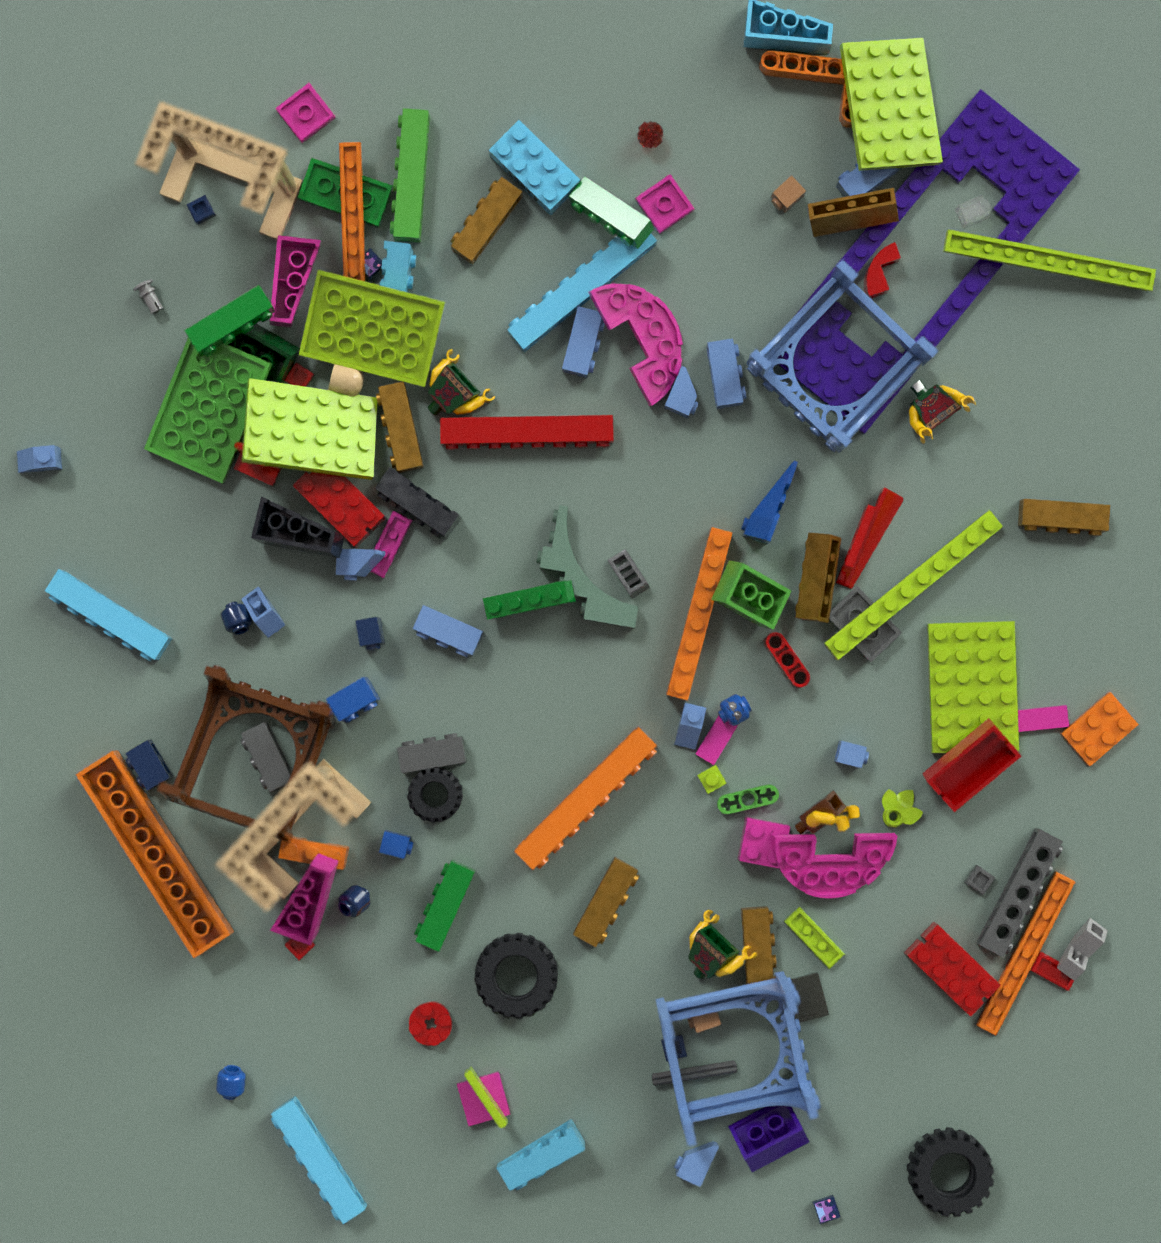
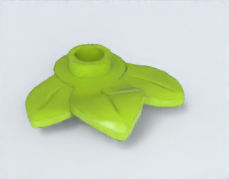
[882,789,923,828]

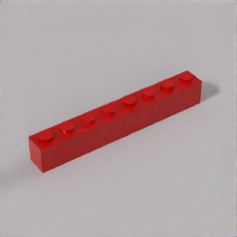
[440,415,614,450]

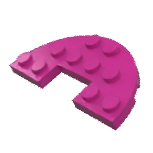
[588,283,683,406]
[772,833,898,898]

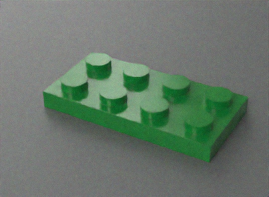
[297,158,393,227]

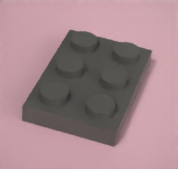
[829,586,902,663]

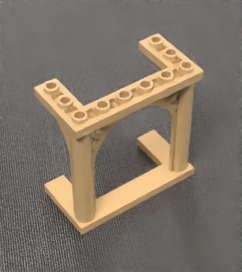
[135,101,303,240]
[216,759,372,911]

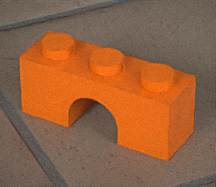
[278,836,349,870]

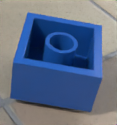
[326,677,380,723]

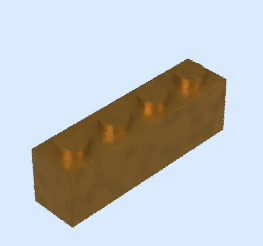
[450,177,523,265]
[808,188,899,237]
[376,381,424,473]
[1018,499,1110,536]
[795,532,841,623]
[573,857,639,947]
[741,906,777,984]

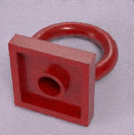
[233,442,282,487]

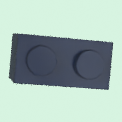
[355,617,385,651]
[125,739,173,791]

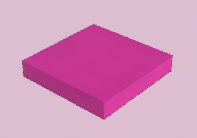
[275,83,336,143]
[635,174,694,234]
[457,1071,511,1126]

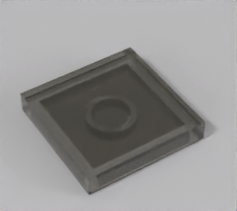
[791,972,829,1023]

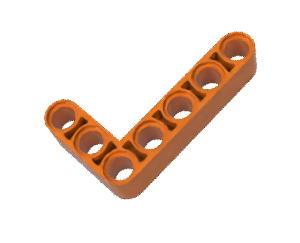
[759,51,852,128]

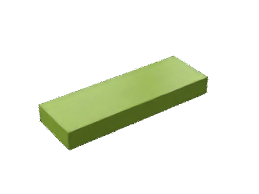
[784,906,845,969]
[464,1066,508,1129]

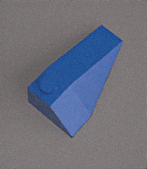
[741,461,798,545]

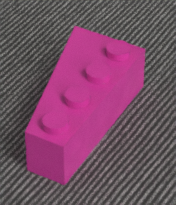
[270,235,321,328]
[270,853,338,945]

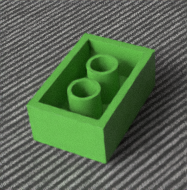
[711,560,791,630]

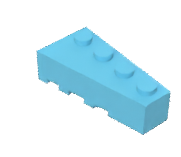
[743,0,833,55]
[380,241,417,292]
[497,1119,585,1191]

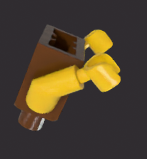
[795,790,860,834]

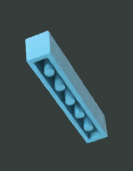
[45,569,173,661]
[271,1096,367,1224]

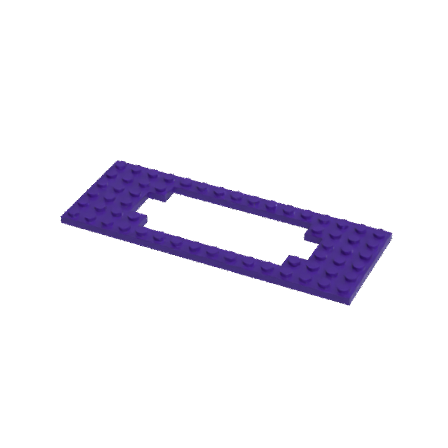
[778,89,1080,435]

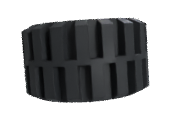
[407,767,463,823]

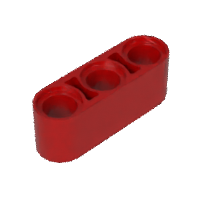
[764,632,810,687]

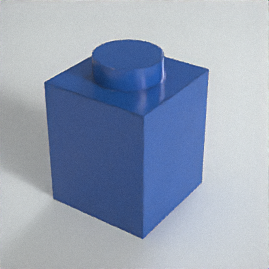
[379,830,414,859]

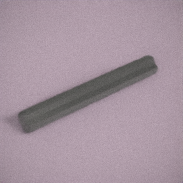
[652,1060,737,1086]

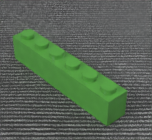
[390,108,430,243]

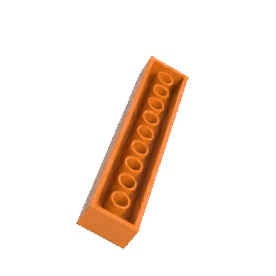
[76,750,234,958]

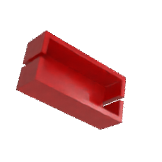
[292,472,387,548]
[922,718,1022,812]
[904,922,1001,1016]

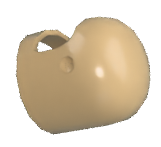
[328,364,364,396]

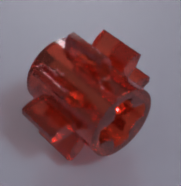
[637,121,664,149]

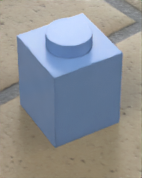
[834,740,869,768]

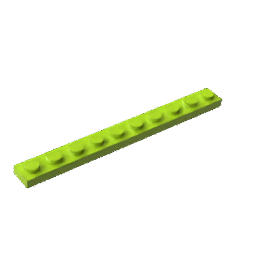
[943,229,1156,292]
[823,510,1003,660]

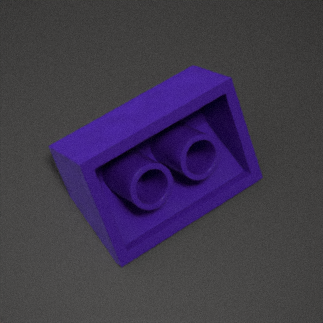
[728,1106,810,1172]

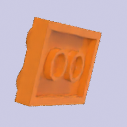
[1060,692,1139,767]

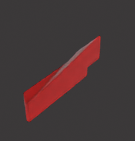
[836,487,904,589]

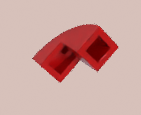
[864,242,901,299]

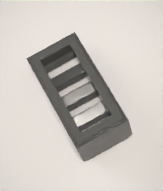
[607,549,650,598]

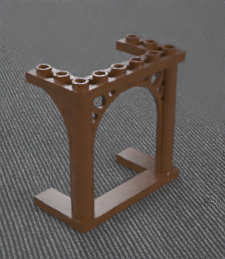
[158,665,336,843]

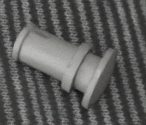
[133,279,163,314]

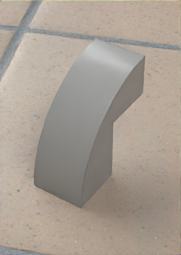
[1057,918,1108,981]

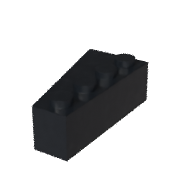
[375,467,461,539]
[251,496,345,558]

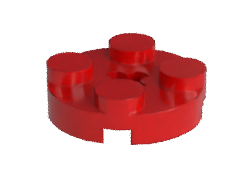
[409,1001,452,1046]

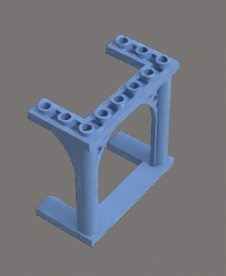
[746,259,938,453]
[655,971,821,1146]

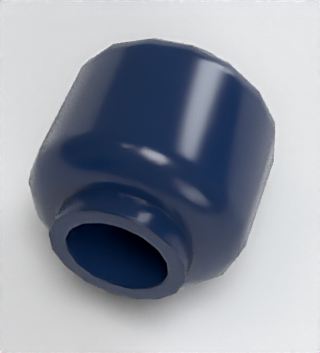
[221,602,252,635]
[338,885,371,918]

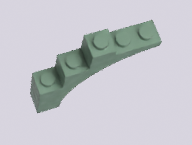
[536,505,638,629]

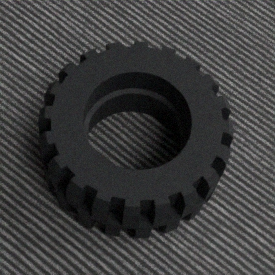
[474,933,558,1019]
[907,1127,994,1217]

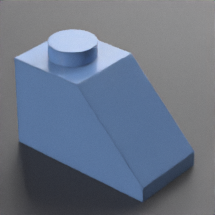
[664,366,699,418]
[17,445,62,473]
[336,549,385,581]
[241,586,285,638]
[674,703,706,750]
[674,1141,719,1187]

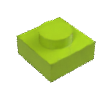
[697,764,727,794]

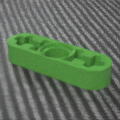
[717,784,779,814]

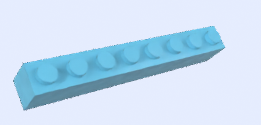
[507,234,657,353]

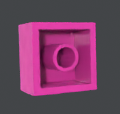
[738,817,790,869]

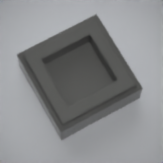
[964,865,996,895]

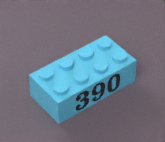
[489,120,581,216]

